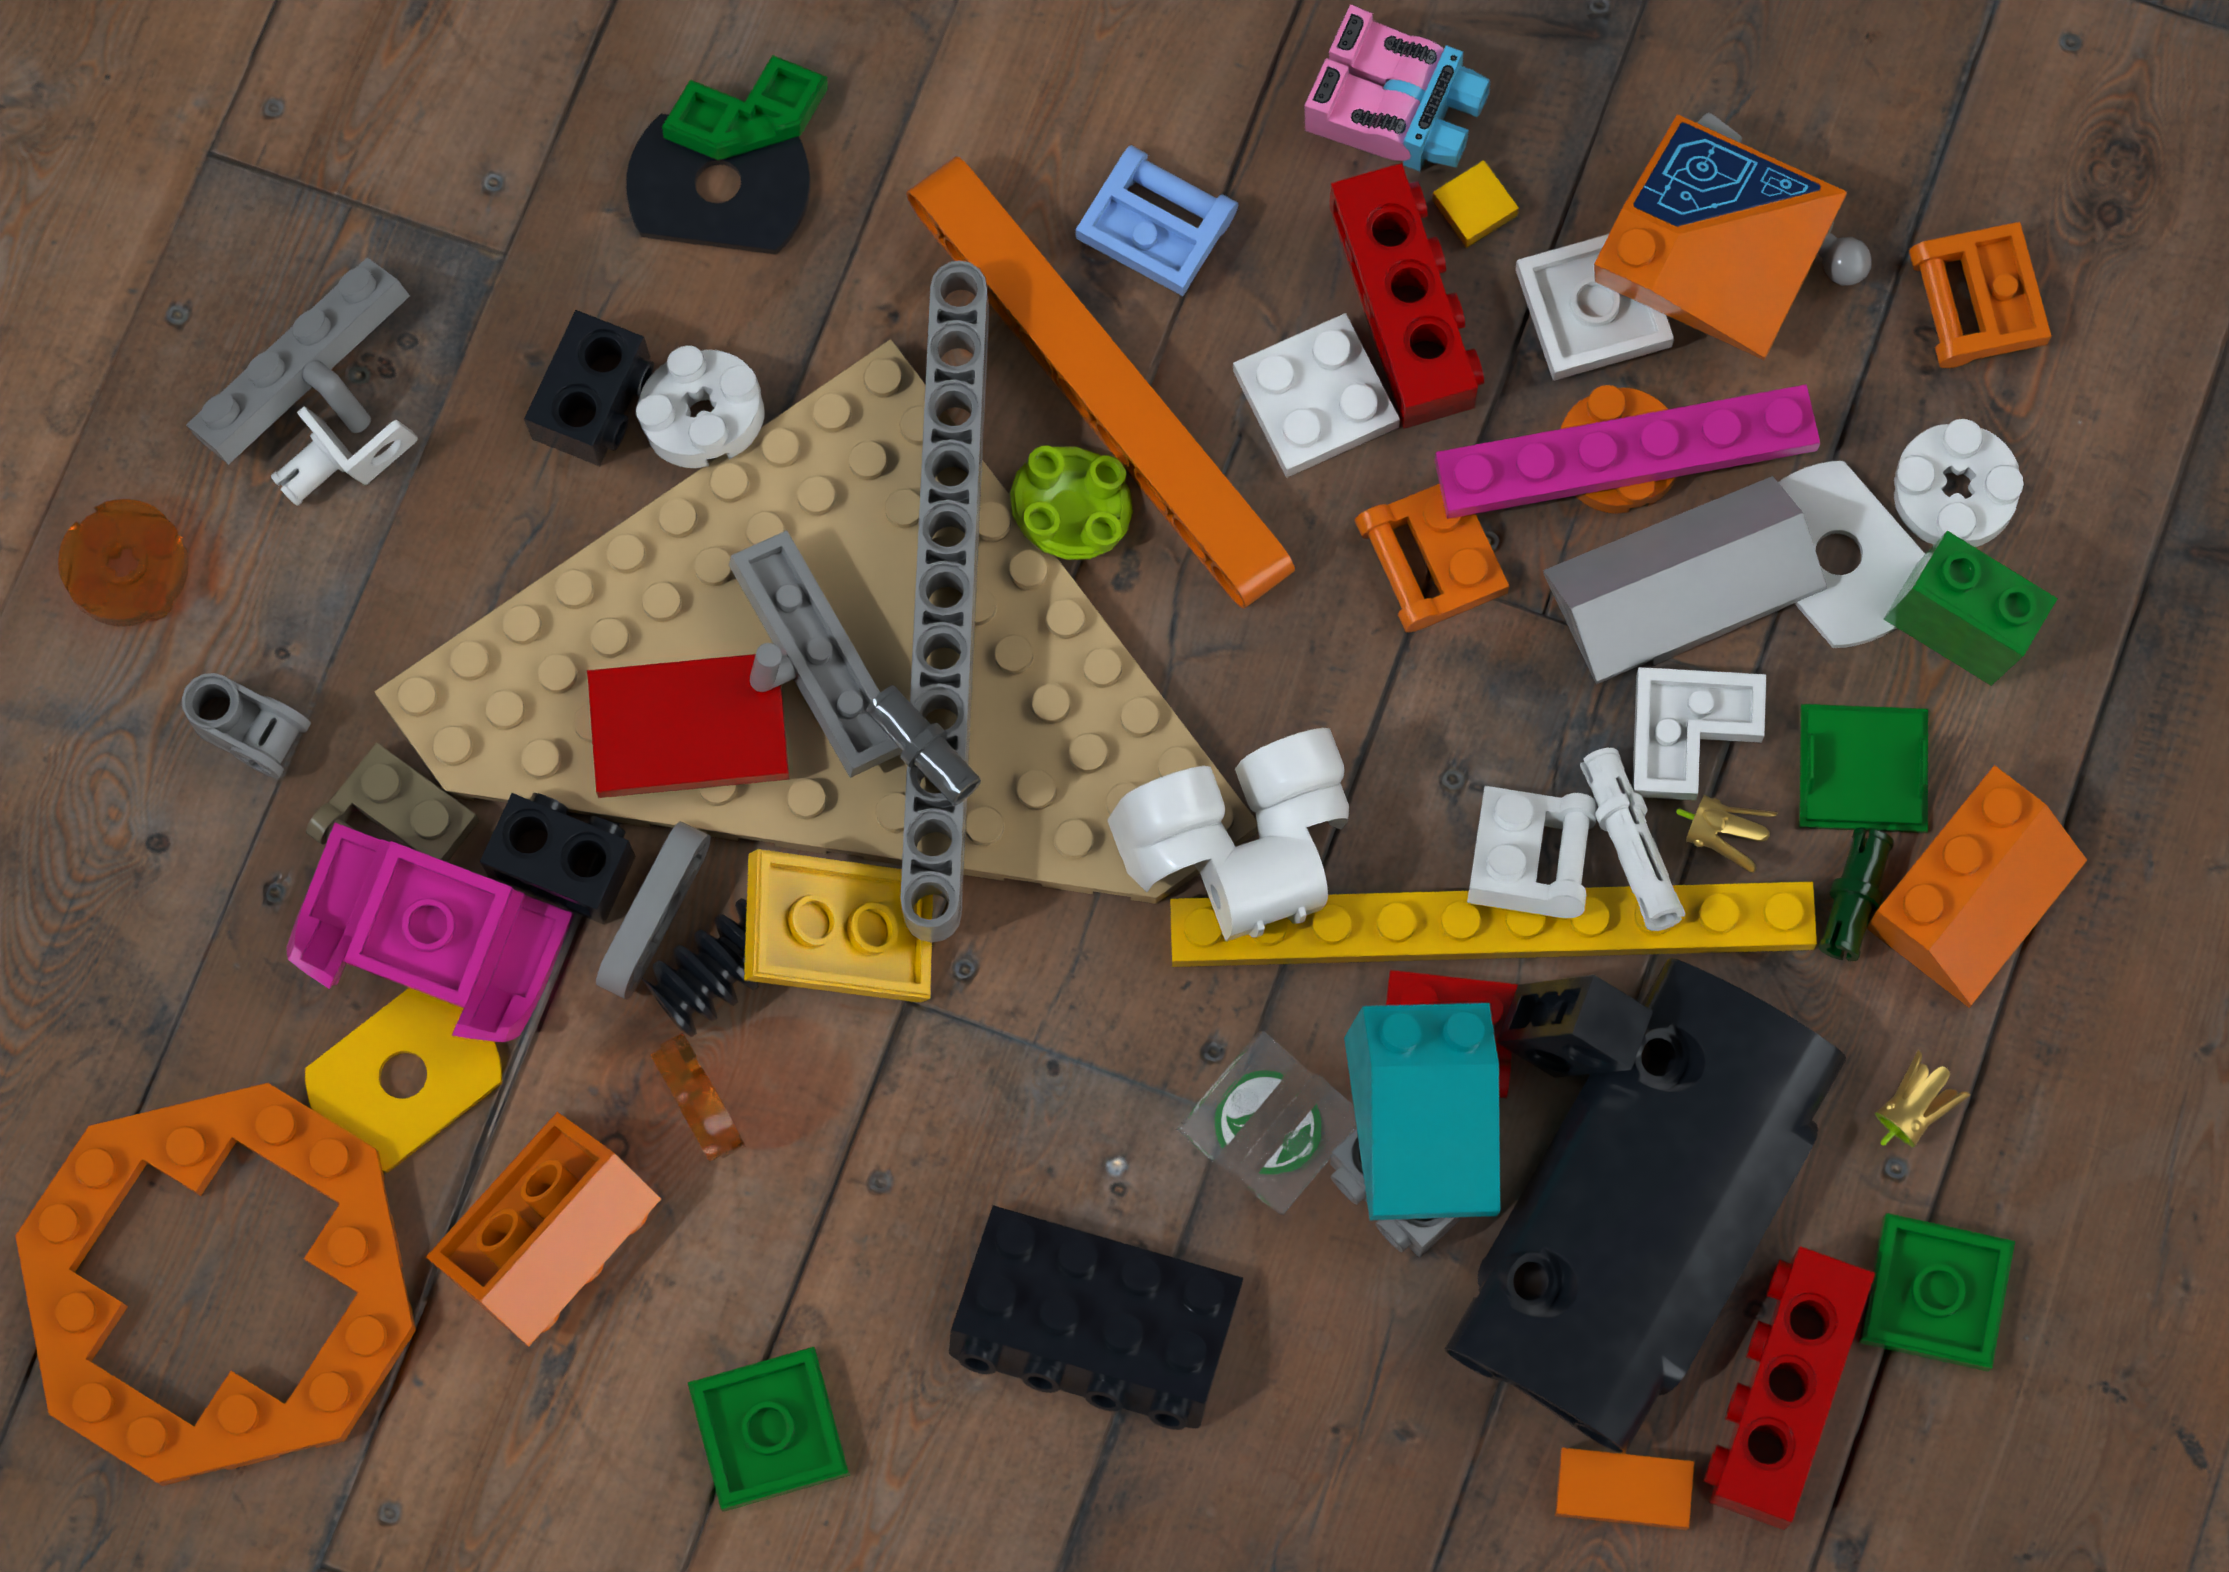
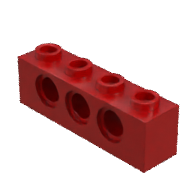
[1329,163,1485,429]
[1704,1246,1875,1530]

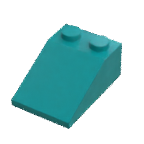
[1344,1003,1500,1220]

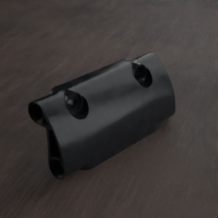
[1445,958,1846,1454]

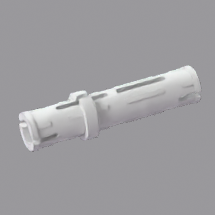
[1580,748,1686,931]

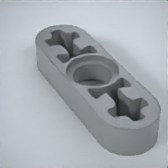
[596,821,711,999]

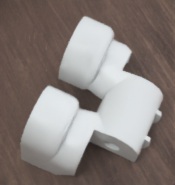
[1107,728,1349,942]

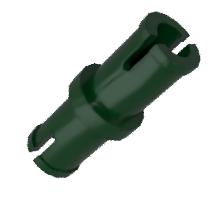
[1818,827,1894,962]

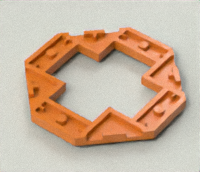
[15,1083,416,1486]

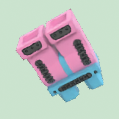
[1304,4,1490,171]

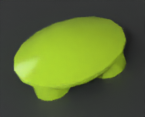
[1010,446,1133,560]

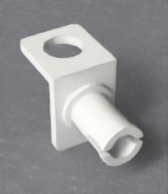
[271,406,418,506]

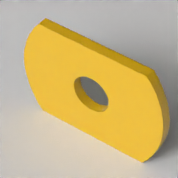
[305,988,502,1173]

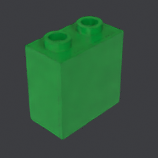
[1883,530,2058,686]

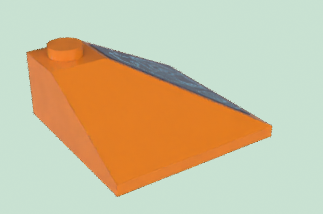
[1594,114,1847,361]

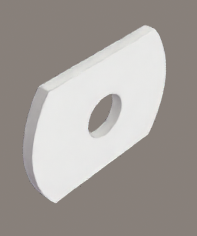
[1778,461,1925,648]

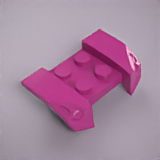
[287,823,574,1042]

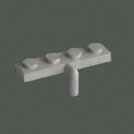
[186,257,410,465]
[729,530,902,778]

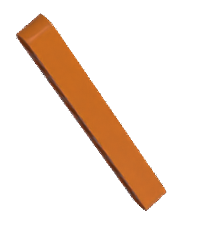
[906,156,1295,609]

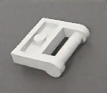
[1467,786,1598,919]

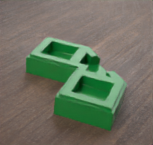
[662,55,828,160]

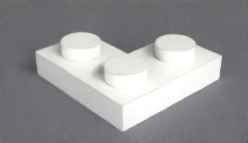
[1632,667,1766,800]

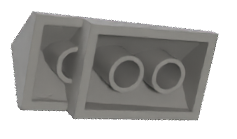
[1543,476,1827,685]

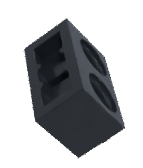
[524,310,654,466]
[480,793,636,925]
[1496,975,1653,1078]

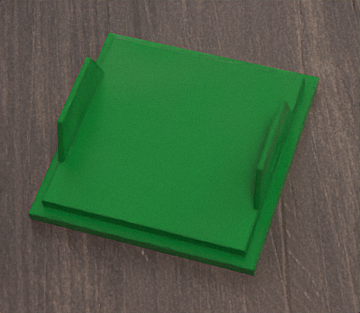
[1799,704,1928,833]

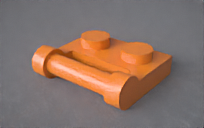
[1909,222,2051,368]
[1354,484,1509,633]

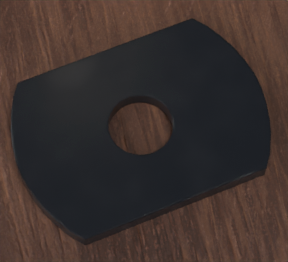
[626,114,810,255]

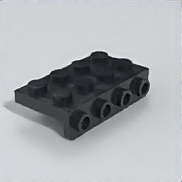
[949,1205,1243,1430]

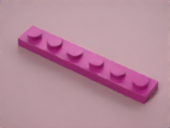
[1434,384,1820,519]

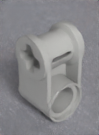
[182,673,311,779]

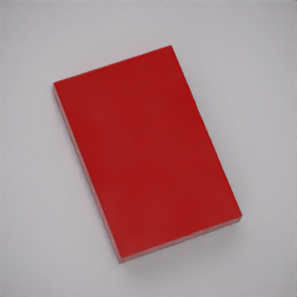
[587,654,790,798]

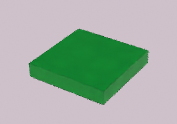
[1859,1213,2015,1372]
[688,1347,850,1512]

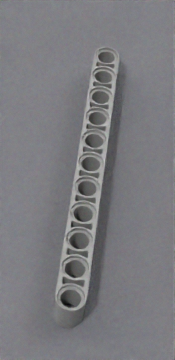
[900,260,989,943]

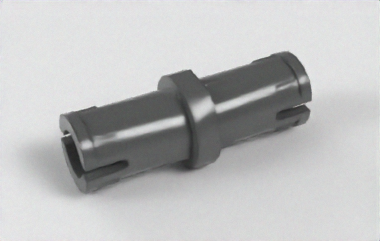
[867,685,981,806]

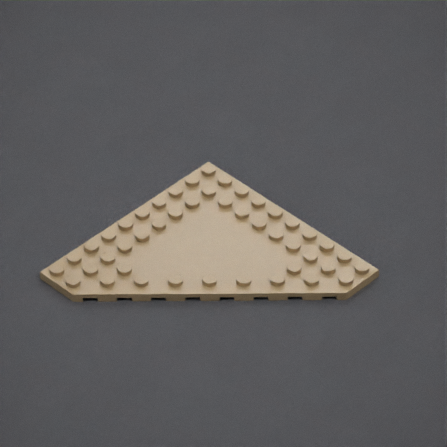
[374,339,1258,904]

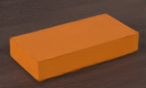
[1555,1447,1694,1530]

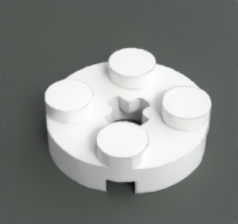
[636,345,765,468]
[1894,419,2024,547]

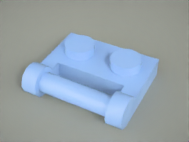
[1076,145,1239,296]

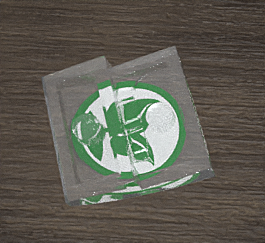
[1176,1031,1357,1215]

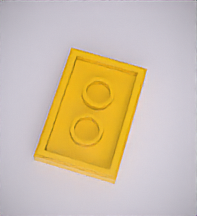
[744,849,933,1003]

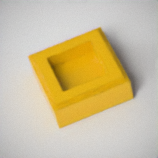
[1432,160,1519,248]

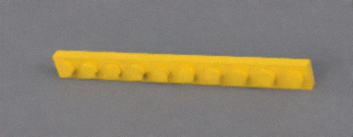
[1170,882,1817,967]

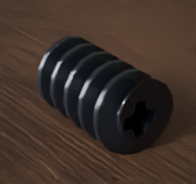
[642,898,759,1037]

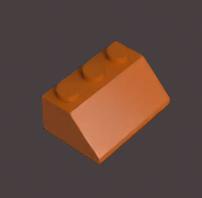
[1867,765,2087,1008]
[426,1112,661,1347]

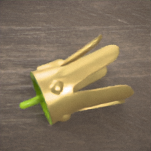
[1676,794,1778,873]
[1875,1050,1971,1147]

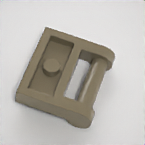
[306,742,479,862]

